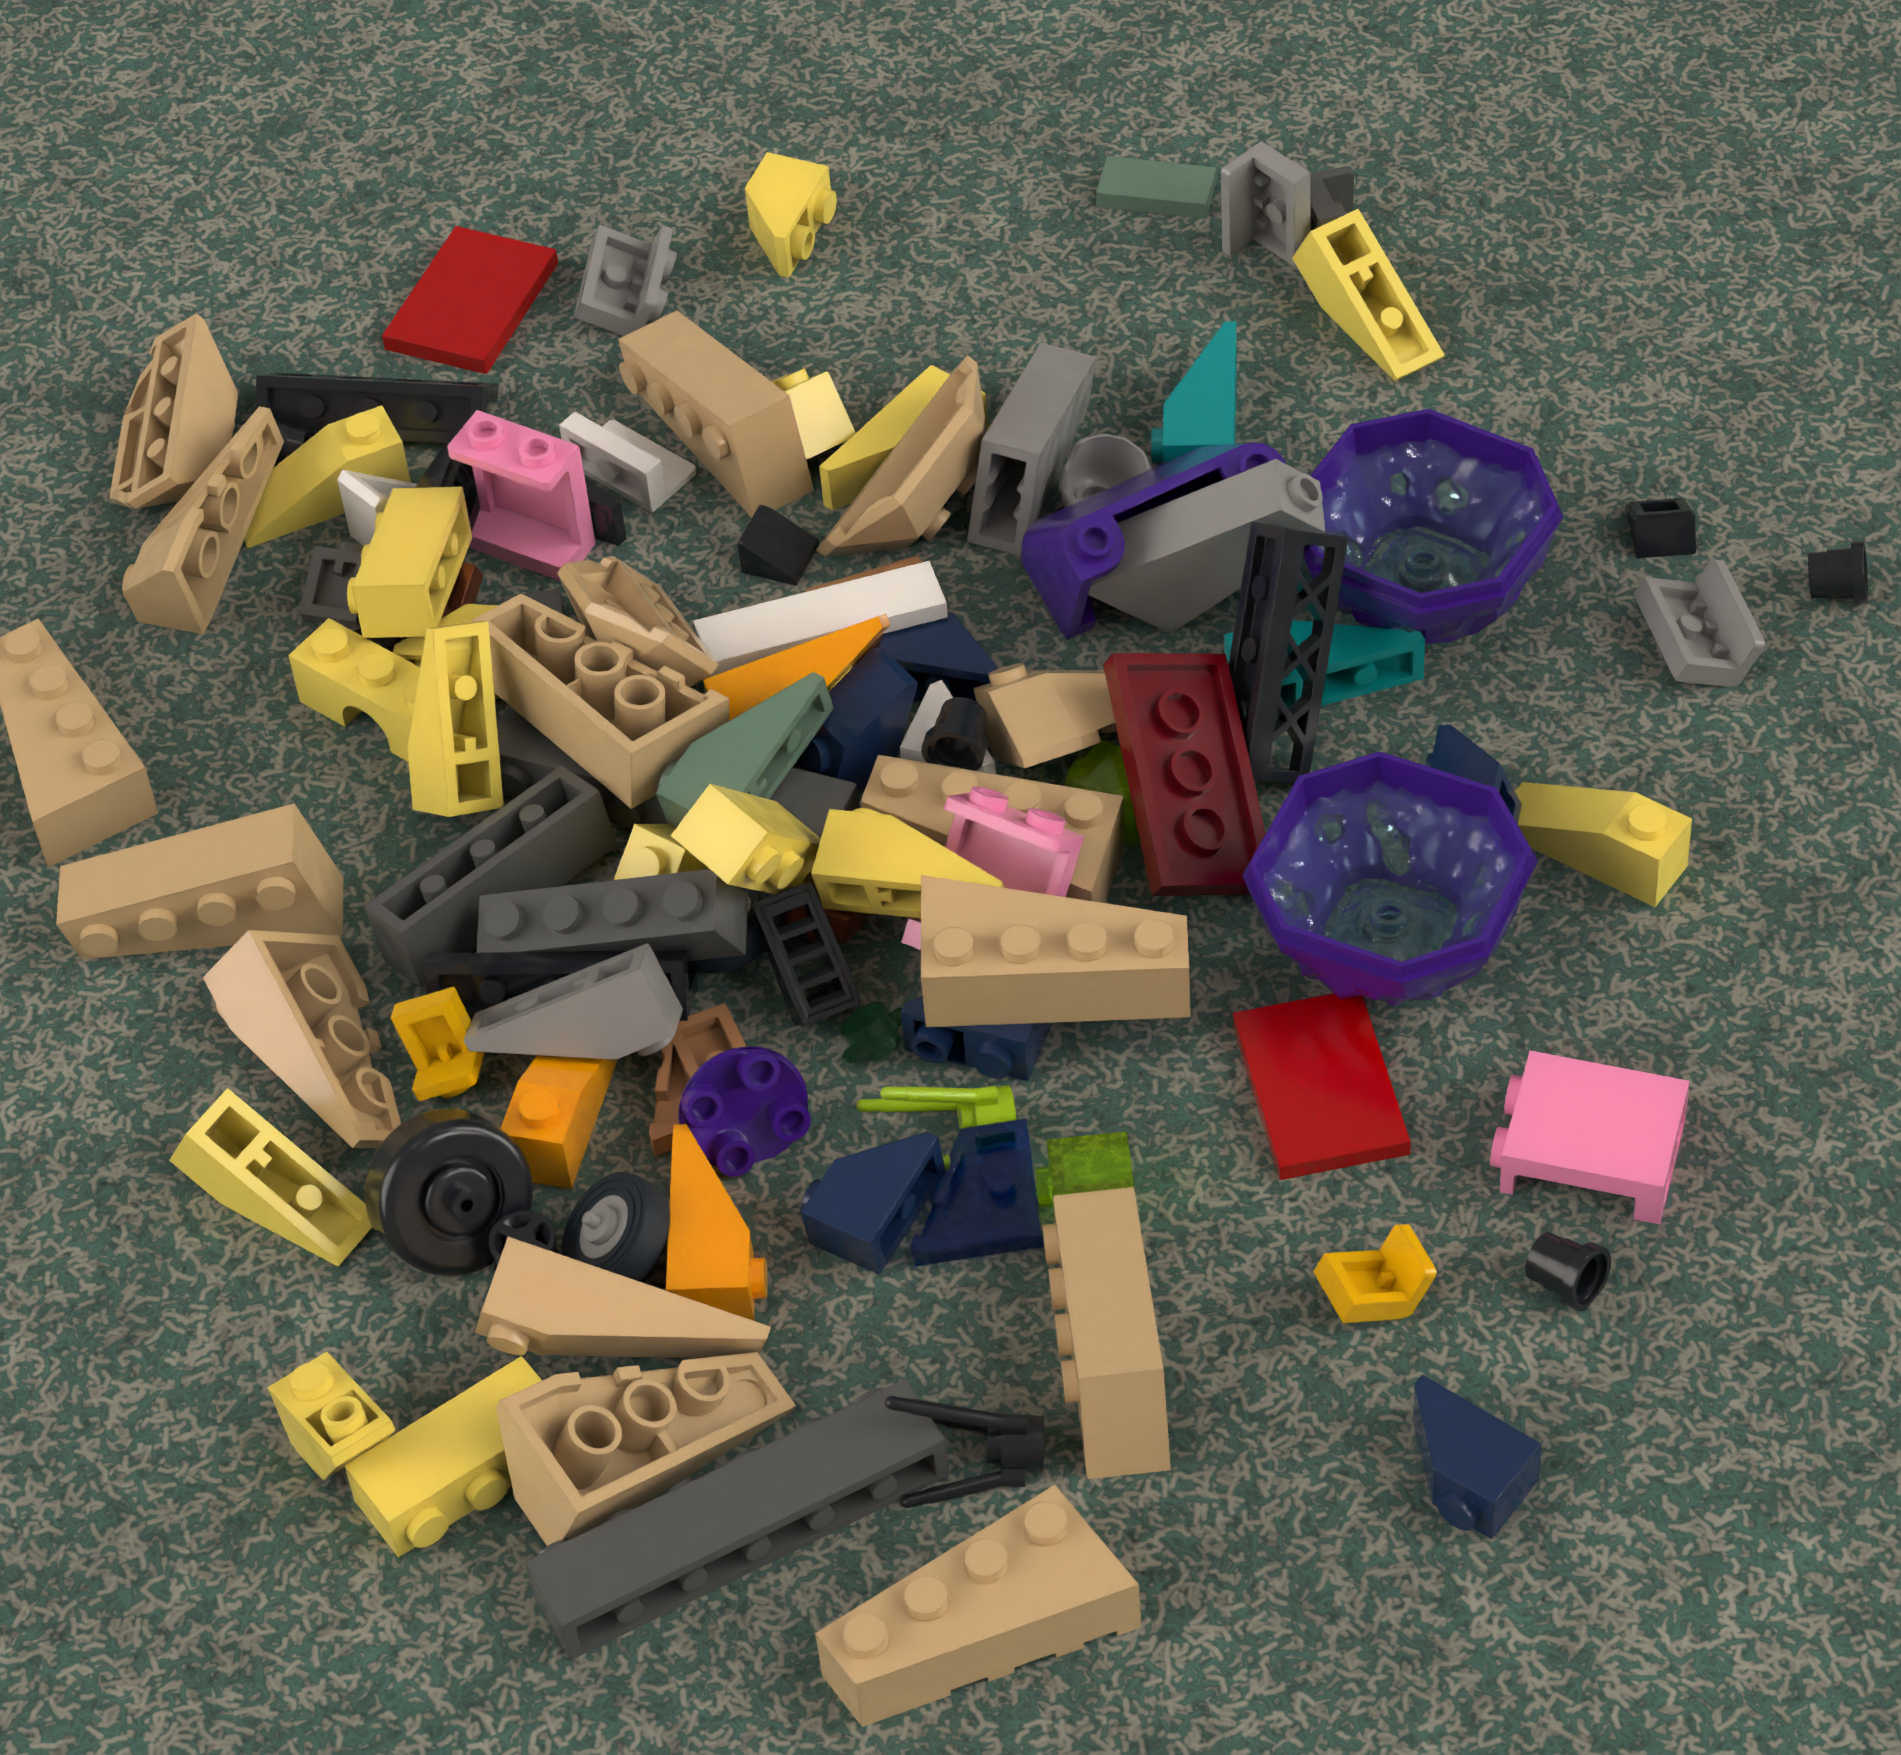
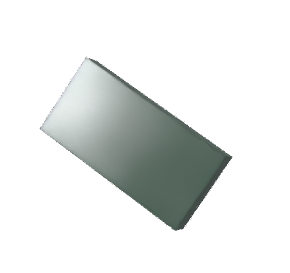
[1096,156,1217,219]

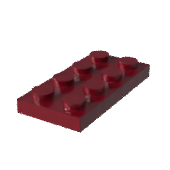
[1103,653,1275,896]

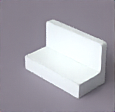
[559,412,696,513]

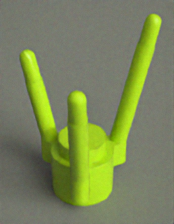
[856,1085,1017,1171]

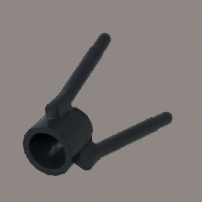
[885,1396,1044,1508]

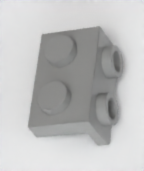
[1221,141,1311,267]
[574,225,677,336]
[1633,559,1765,687]

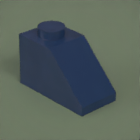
[879,612,998,702]
[797,646,918,790]
[800,1132,946,1274]
[1413,1375,1541,1539]

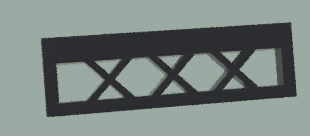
[256,372,499,443]
[1228,521,1348,784]
[424,950,697,1021]

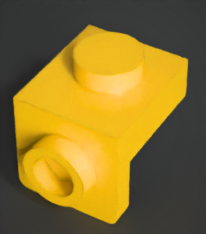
[391,987,485,1101]
[1313,1224,1437,1323]

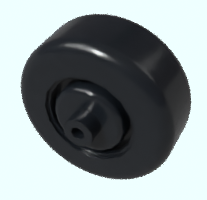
[365,1109,533,1276]

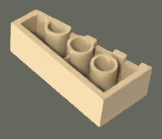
[618,311,814,518]
[472,594,729,809]
[0,619,159,868]
[861,755,1126,903]
[56,803,344,959]
[921,875,1191,1027]
[1042,1187,1171,1479]
[815,1485,1141,1727]

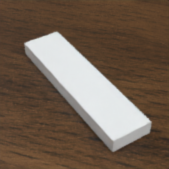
[693,561,948,677]

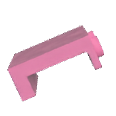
[447,410,596,581]
[901,786,1084,950]
[1490,1051,1690,1224]

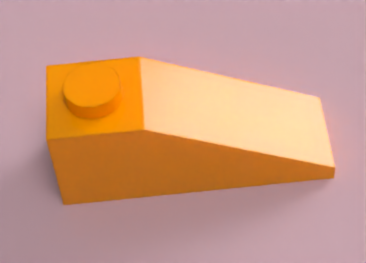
[703,614,890,721]
[500,1055,618,1189]
[666,1124,768,1321]

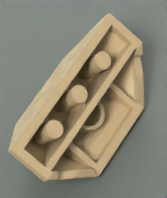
[109,313,238,509]
[816,355,987,557]
[557,556,719,687]

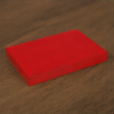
[382,226,558,374]
[1233,993,1411,1180]

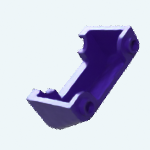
[1020,442,1286,640]

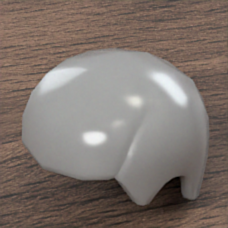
[1058,433,1152,508]

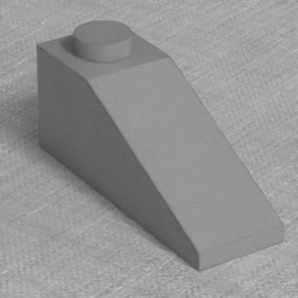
[463,943,683,1060]

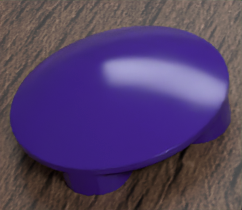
[678,1046,811,1177]

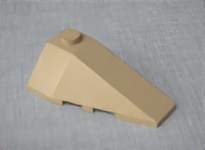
[122,406,284,634]
[973,663,1117,768]
[203,930,401,1148]
[475,1237,771,1358]
[496,1352,796,1546]

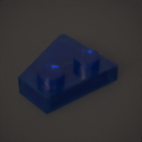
[911,1118,1044,1267]

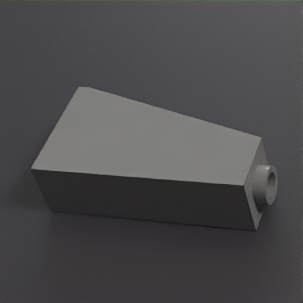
[967,343,1096,556]
[1088,459,1325,632]

